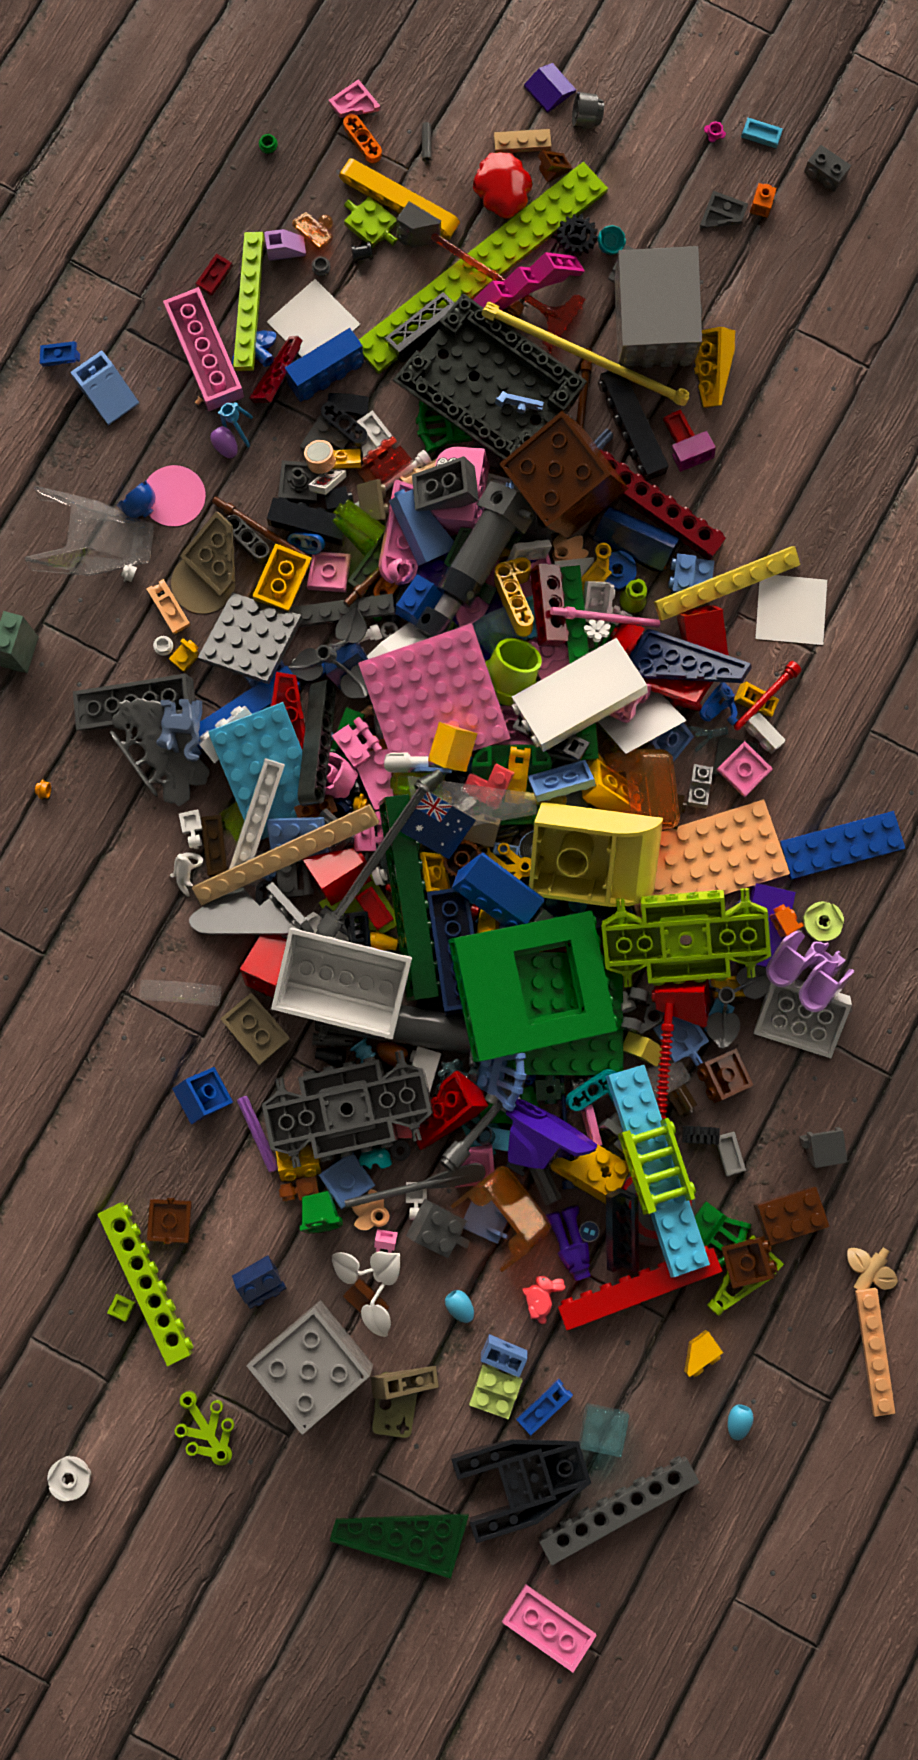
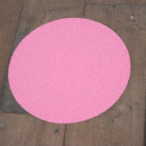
[146,465,206,526]

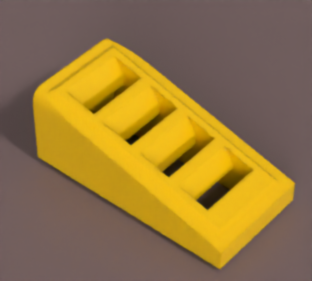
[734,681,779,717]

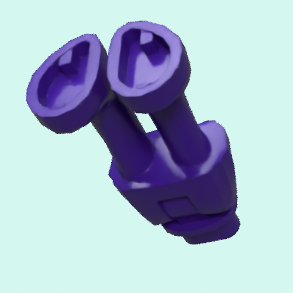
[541,1205,591,1281]

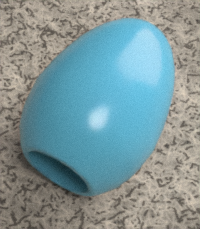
[445,1290,474,1323]
[728,1404,754,1440]

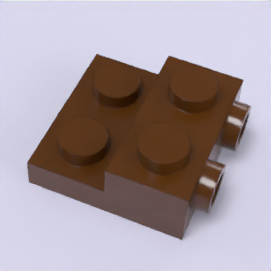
[697,1049,753,1103]
[721,1236,778,1288]

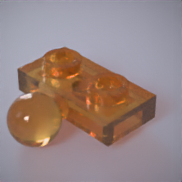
[292,212,333,250]

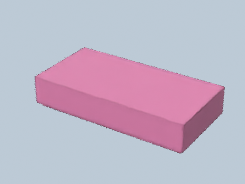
[581,1105,603,1145]

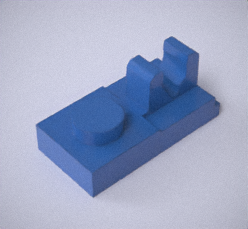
[40,341,80,367]

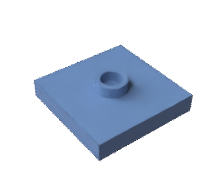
[319,1151,376,1209]

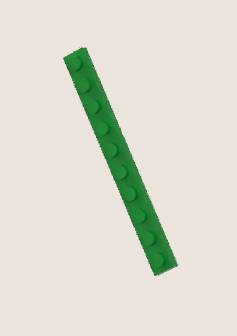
[560,565,599,761]

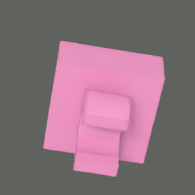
[374,1229,398,1253]

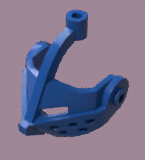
[699,682,738,726]

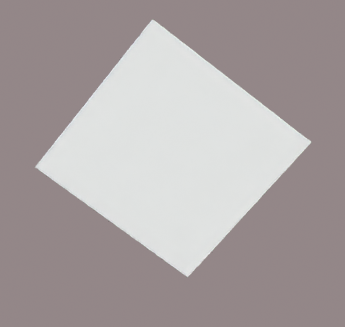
[267,279,360,357]
[755,575,827,645]
[598,691,686,754]

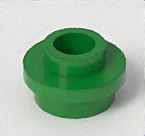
[259,134,278,154]

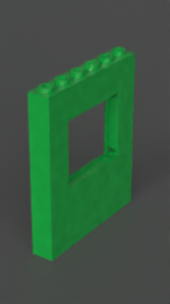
[448,911,618,1062]

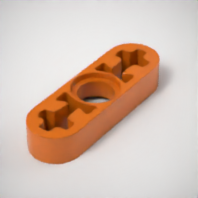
[343,114,382,163]

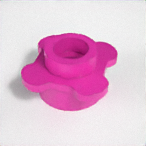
[704,121,726,142]

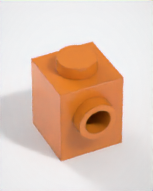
[750,183,777,218]

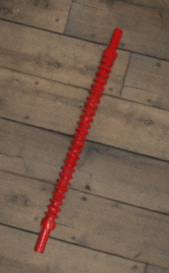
[655,1003,674,1120]

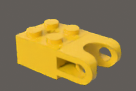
[551,1144,629,1204]

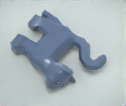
[156,699,202,762]

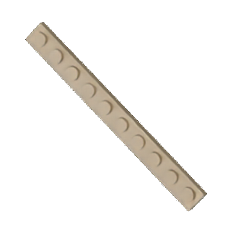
[192,804,379,906]

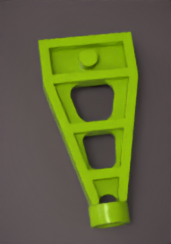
[707,1235,784,1316]

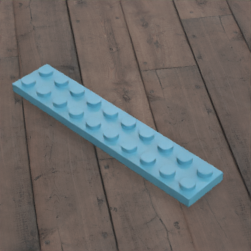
[605,1065,710,1278]

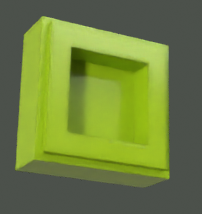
[107,1294,136,1322]

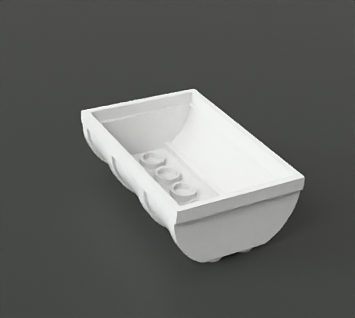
[271,928,412,1039]

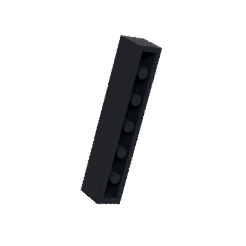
[598,365,669,481]

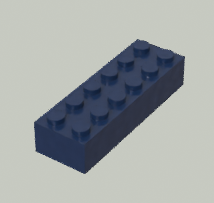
[427,888,474,1016]

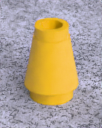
[370,931,398,951]

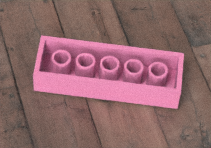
[163,287,244,411]

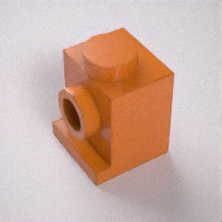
[769,904,804,937]

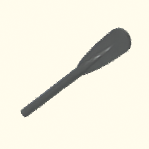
[345,1163,486,1208]

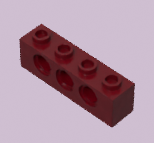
[530,564,569,647]

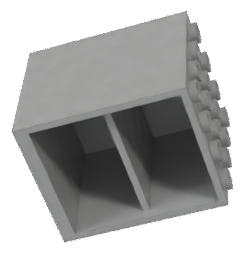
[614,246,702,369]
[247,1300,373,1435]

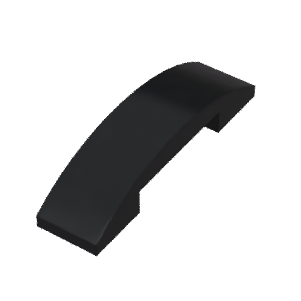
[512,715,590,761]

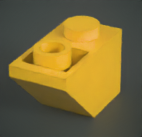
[684,1330,723,1377]

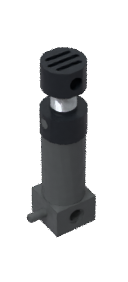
[414,481,537,638]

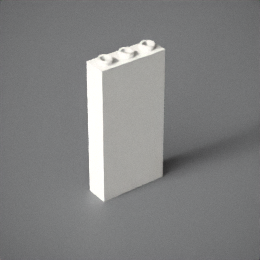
[511,638,648,752]

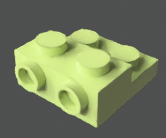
[469,1364,522,1419]

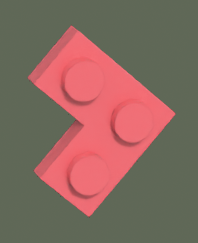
[462,764,515,809]

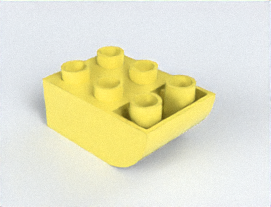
[529,802,663,907]

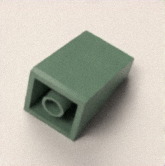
[0,611,38,673]

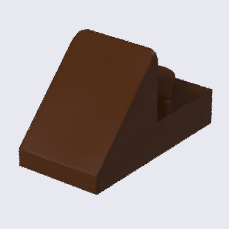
[537,150,573,182]

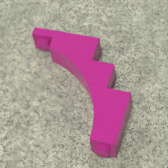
[473,252,585,311]

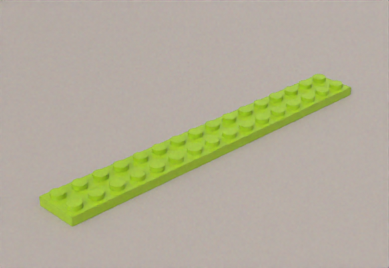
[359,161,608,374]

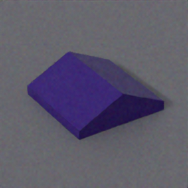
[524,63,576,113]

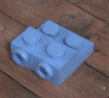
[668,553,714,595]

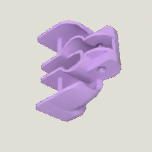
[766,930,854,1012]

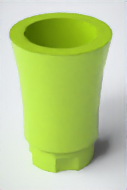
[620,579,647,613]

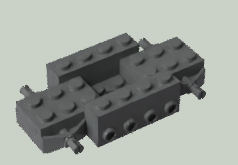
[262,1050,434,1168]

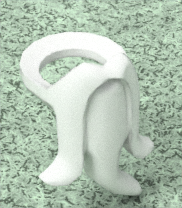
[170,852,203,897]

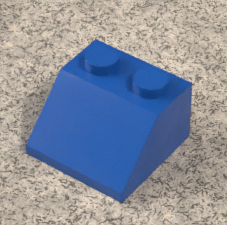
[395,574,443,625]
[172,1067,233,1124]

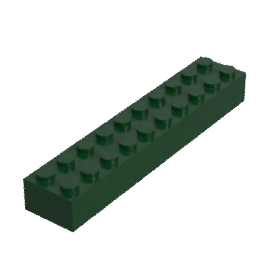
[378,794,441,1001]

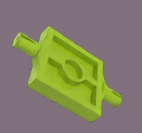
[344,196,398,248]

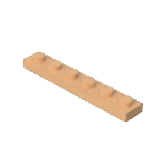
[855,1288,895,1417]

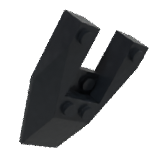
[451,1439,591,1544]

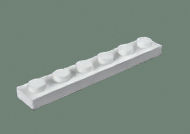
[229,758,285,869]

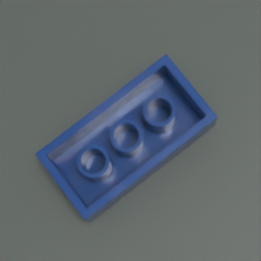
[285,328,364,402]

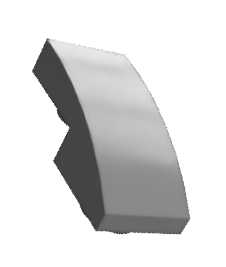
[687,764,713,809]

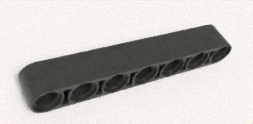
[298,679,336,807]

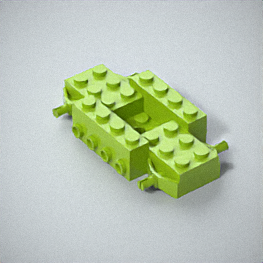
[601,888,771,987]

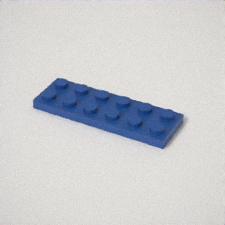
[779,811,905,880]

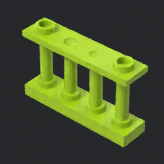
[618,1118,696,1215]

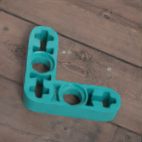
[566,1069,617,1111]

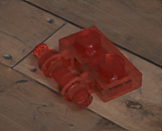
[362,436,413,484]

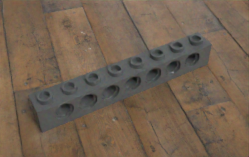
[538,1456,700,1566]

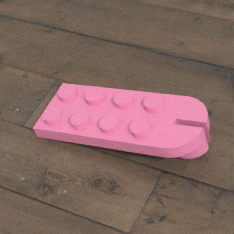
[379,480,418,585]

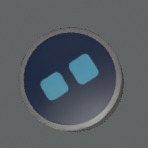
[579,1221,600,1242]

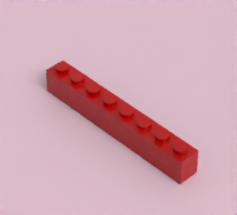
[558,1246,723,1331]

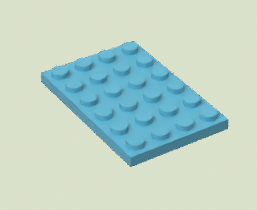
[208,702,303,840]

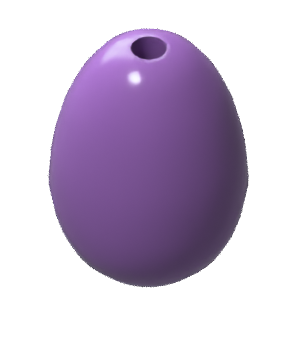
[210,426,238,458]

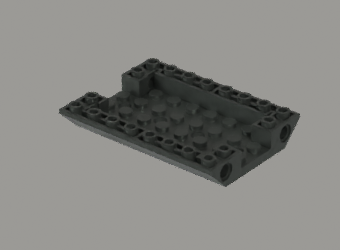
[393,294,587,460]

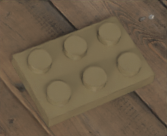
[221,993,291,1065]

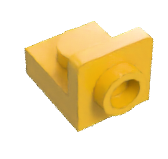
[169,639,199,673]

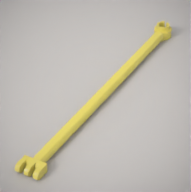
[482,302,689,406]

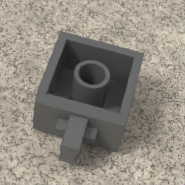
[406,1199,470,1258]

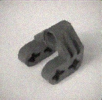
[620,987,663,1035]

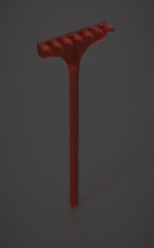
[431,233,586,352]

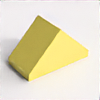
[623,1031,662,1067]

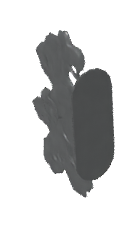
[110,698,210,807]

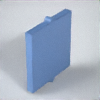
[410,767,452,775]

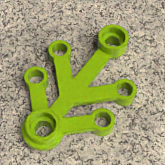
[174,1391,235,1466]

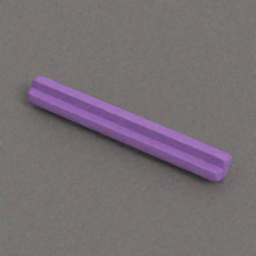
[237,1096,278,1173]

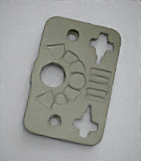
[372,1372,417,1438]

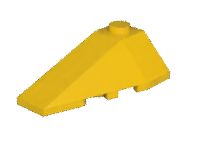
[694,327,735,408]

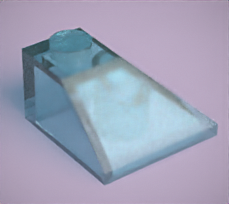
[472,607,529,655]

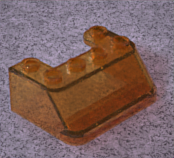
[605,749,680,830]

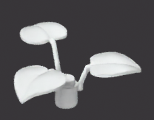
[332,1252,400,1337]

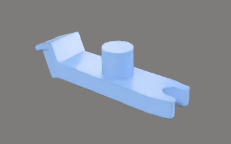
[495,391,544,413]

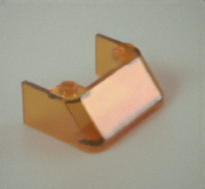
[451,1166,551,1272]

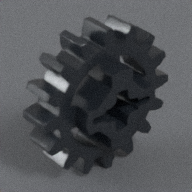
[557,214,598,256]

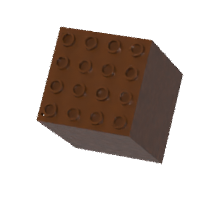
[500,411,629,538]

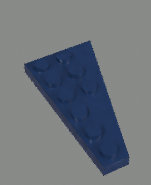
[629,628,752,683]

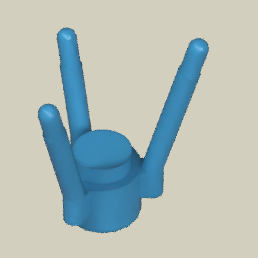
[218,403,253,447]

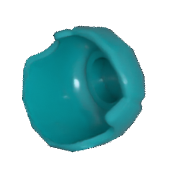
[597,225,626,255]
[358,1146,392,1169]

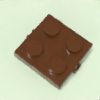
[147,1198,192,1244]

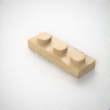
[494,129,551,153]

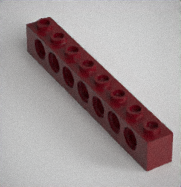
[600,449,726,560]

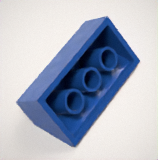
[452,852,544,928]

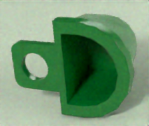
[300,1191,343,1234]

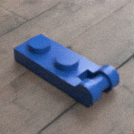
[516,1379,573,1436]

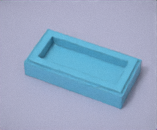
[741,118,783,148]

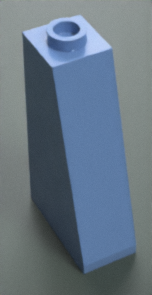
[389,489,454,566]

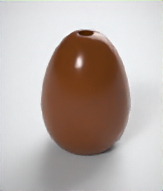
[376,1041,409,1068]

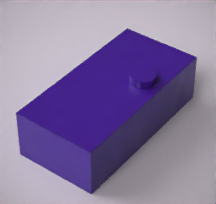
[736,883,796,968]

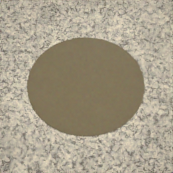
[171,559,235,614]

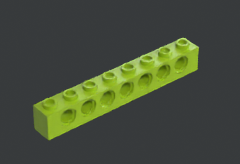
[98,1202,194,1367]

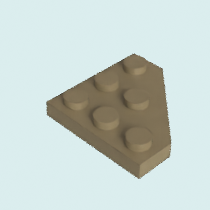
[180,512,235,596]

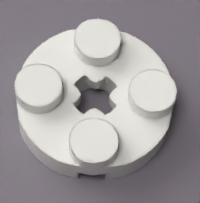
[47,1456,91,1501]

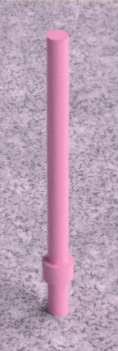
[550,607,660,628]

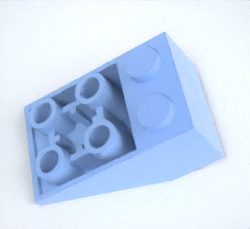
[71,350,140,425]

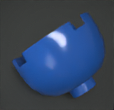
[116,480,156,518]

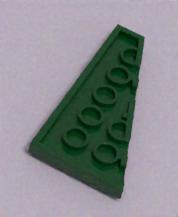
[329,1514,469,1579]

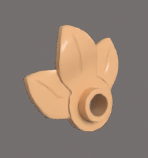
[552,534,589,562]
[352,1189,389,1230]

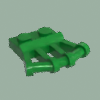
[415,401,472,454]
[694,1201,752,1268]

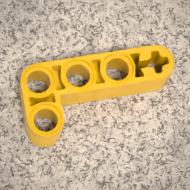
[494,557,534,637]

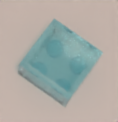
[579,1403,629,1457]

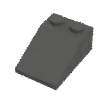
[412,456,479,511]

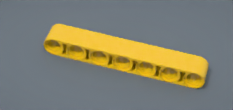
[339,158,460,239]

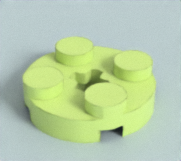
[802,901,844,942]

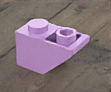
[264,229,306,261]

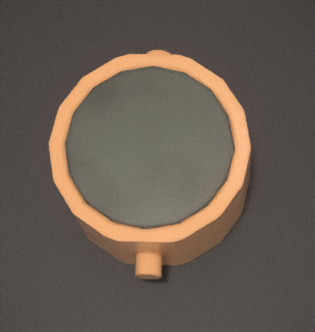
[304,440,336,474]

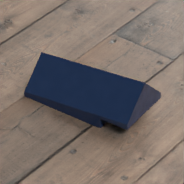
[592,506,680,572]

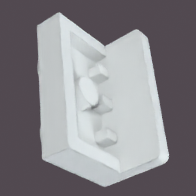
[583,581,615,624]
[745,713,785,754]

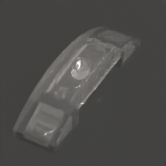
[139,980,222,1007]

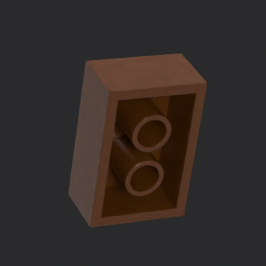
[754,1186,830,1245]

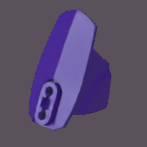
[506,1099,597,1169]

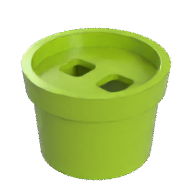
[486,638,542,706]

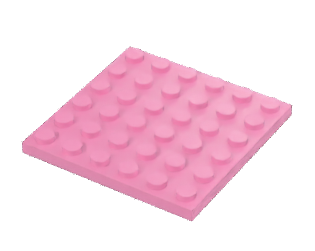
[358,623,511,777]

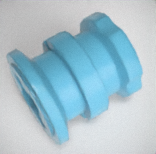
[350,1038,377,1063]

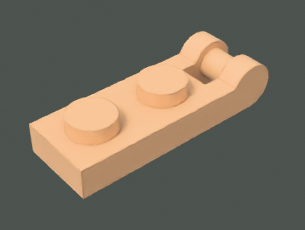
[147,579,191,634]

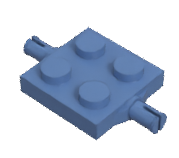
[653,1013,709,1066]

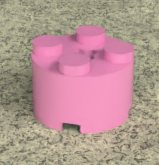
[325,752,358,799]

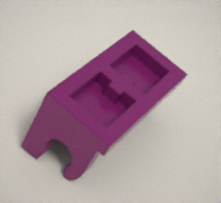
[671,431,716,472]

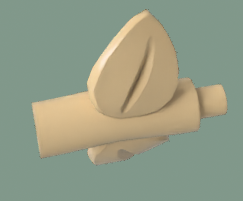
[847,1247,898,1290]

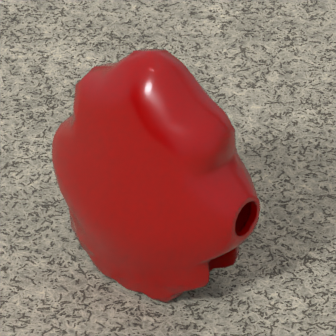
[473,152,532,219]

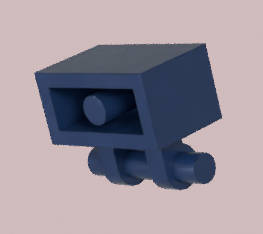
[232,1255,287,1309]

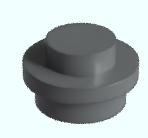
[312,256,331,276]

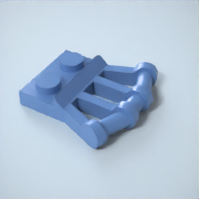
[476,1053,527,1111]

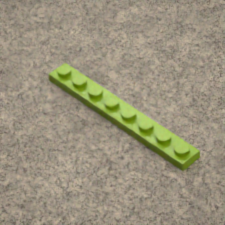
[233,232,265,371]

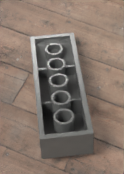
[73,674,195,731]

